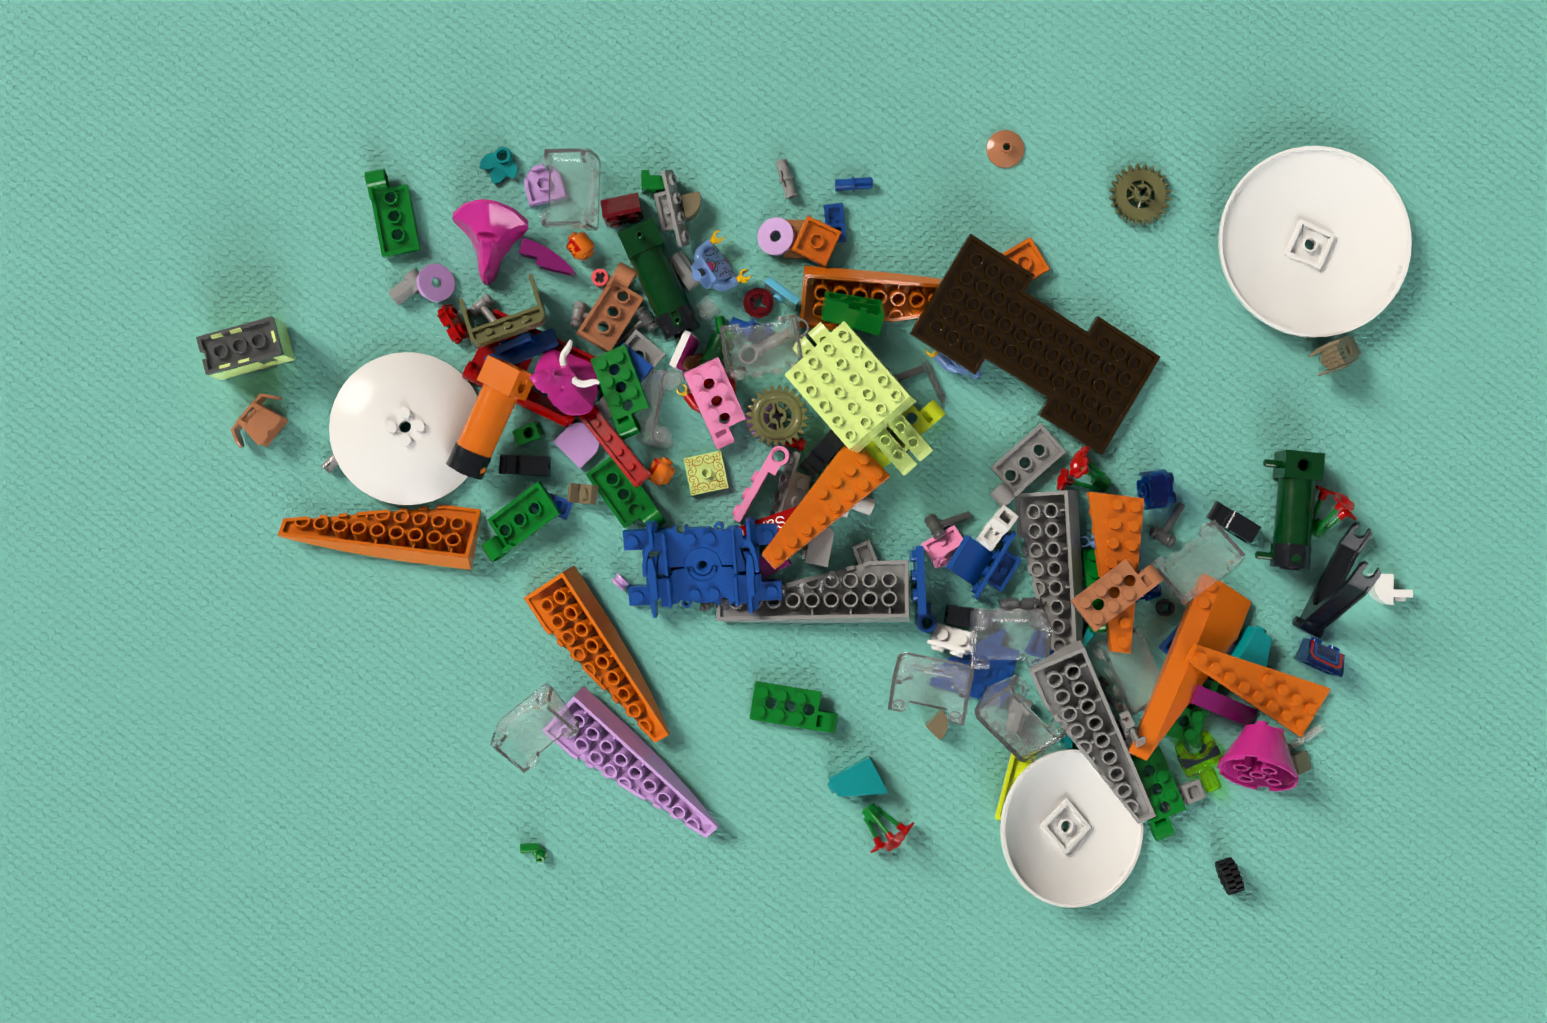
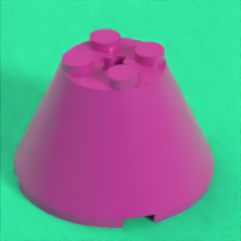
[1217,721,1298,791]

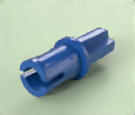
[835,176,873,192]

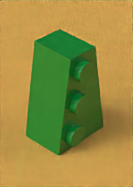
[821,291,884,336]

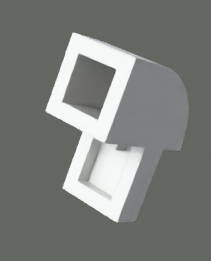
[975,505,1019,551]
[1367,574,1413,605]

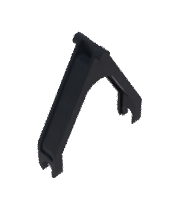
[1292,522,1381,639]

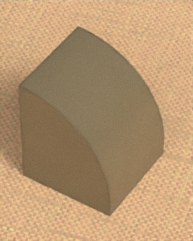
[681,191,701,222]
[925,709,948,740]
[1290,750,1311,775]

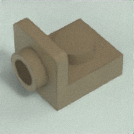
[567,483,598,505]

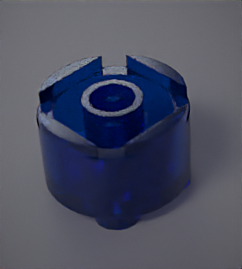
[1136,469,1176,510]

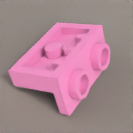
[921,525,963,569]

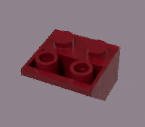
[600,192,644,228]

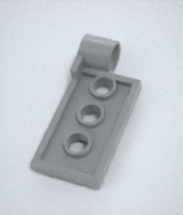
[596,329,666,420]
[990,423,1066,507]

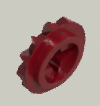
[743,288,774,319]

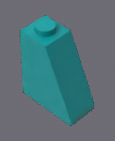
[1229,625,1272,667]
[827,756,888,797]

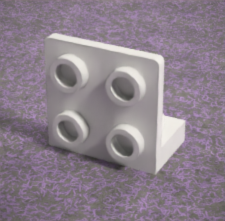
[927,623,974,658]

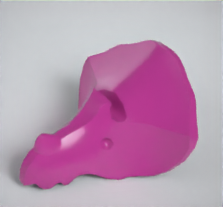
[452,199,529,286]

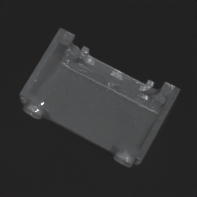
[540,148,601,231]
[636,369,685,450]
[888,652,974,726]
[490,683,579,773]

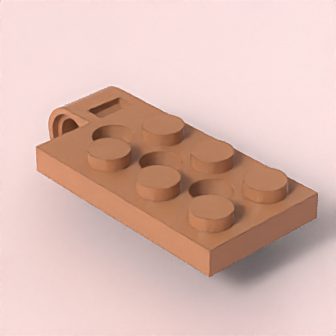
[577,262,644,352]
[1070,559,1164,632]

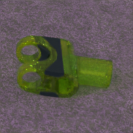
[1175,730,1222,793]

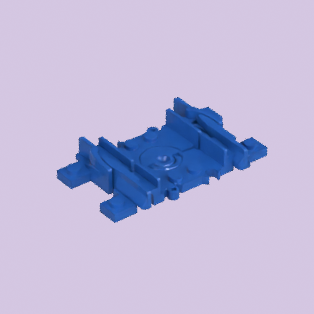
[623,517,783,618]

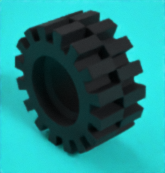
[1215,857,1245,895]

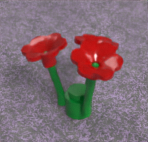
[1056,446,1111,492]
[1312,485,1356,538]
[862,803,915,853]

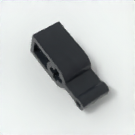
[800,429,844,477]
[499,454,551,477]
[1206,501,1261,544]
[943,604,997,631]

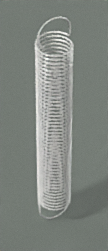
[1287,724,1326,751]

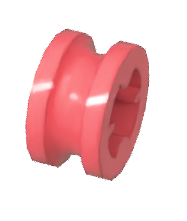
[591,269,609,287]

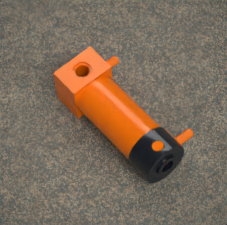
[446,355,533,480]

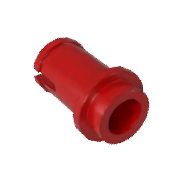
[785,437,806,452]

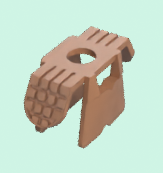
[231,393,288,448]

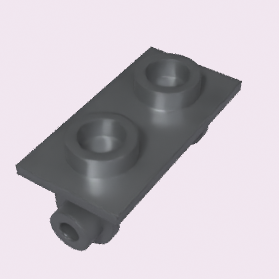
[999,597,1040,617]

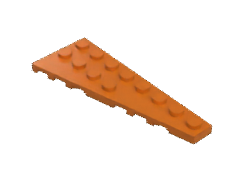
[762,444,890,569]
[1087,492,1144,654]
[1184,643,1331,737]

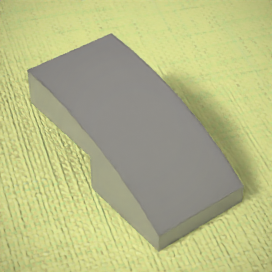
[1159,779,1206,811]

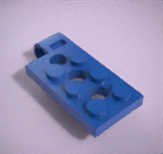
[909,546,937,633]

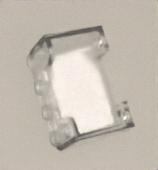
[719,314,804,381]
[1153,520,1245,605]
[969,608,1052,669]
[1093,626,1159,716]
[975,674,1067,762]

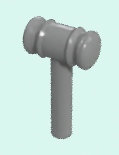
[468,294,497,322]
[570,301,606,328]

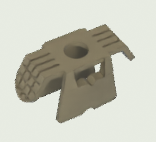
[1308,336,1362,376]

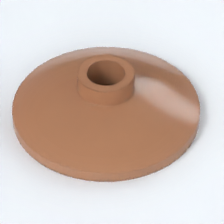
[986,130,1024,168]

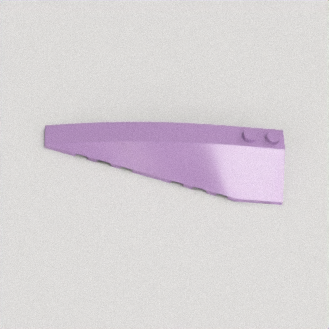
[543,686,719,838]

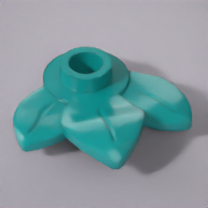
[479,147,518,184]

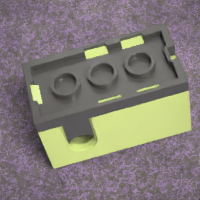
[196,316,295,380]

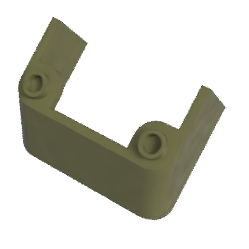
[459,274,547,347]

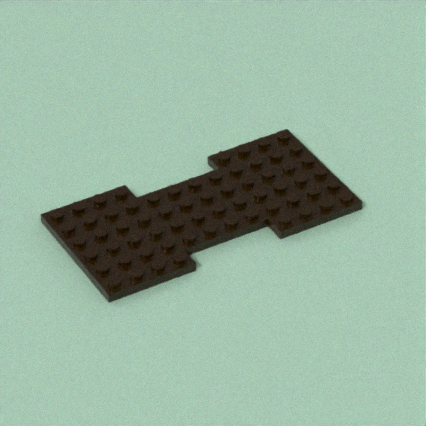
[909,234,1160,455]

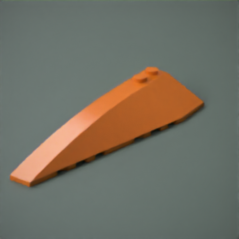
[799,266,942,330]
[278,505,481,570]
[524,565,670,743]
[1128,574,1252,760]

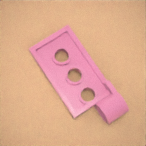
[683,357,746,450]
[732,446,789,523]

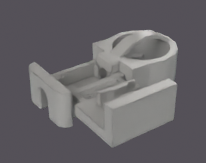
[1117,710,1146,748]

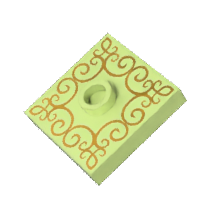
[683,451,729,496]

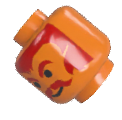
[566,232,595,261]
[648,456,675,486]

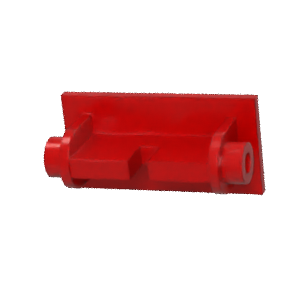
[437,304,470,344]

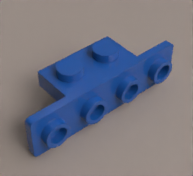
[484,328,559,365]
[971,531,1022,599]

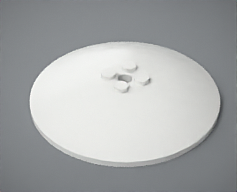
[329,352,478,505]
[1000,749,1143,908]

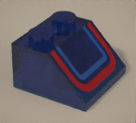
[1294,636,1345,677]

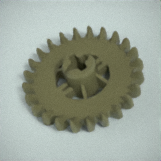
[1109,163,1172,226]
[746,385,809,447]

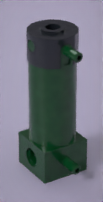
[618,217,700,342]
[1255,450,1325,571]

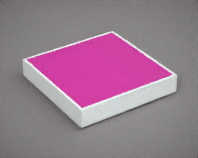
[669,330,700,374]

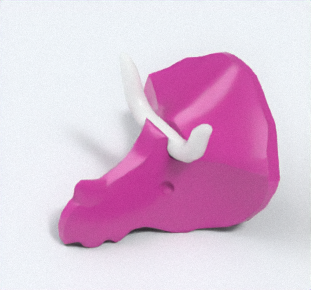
[529,339,600,415]

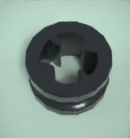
[1155,599,1175,617]

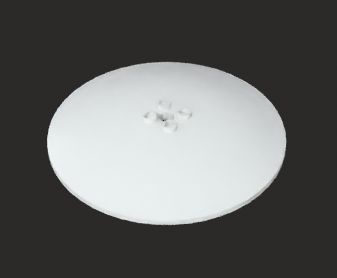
[1218,146,1412,338]

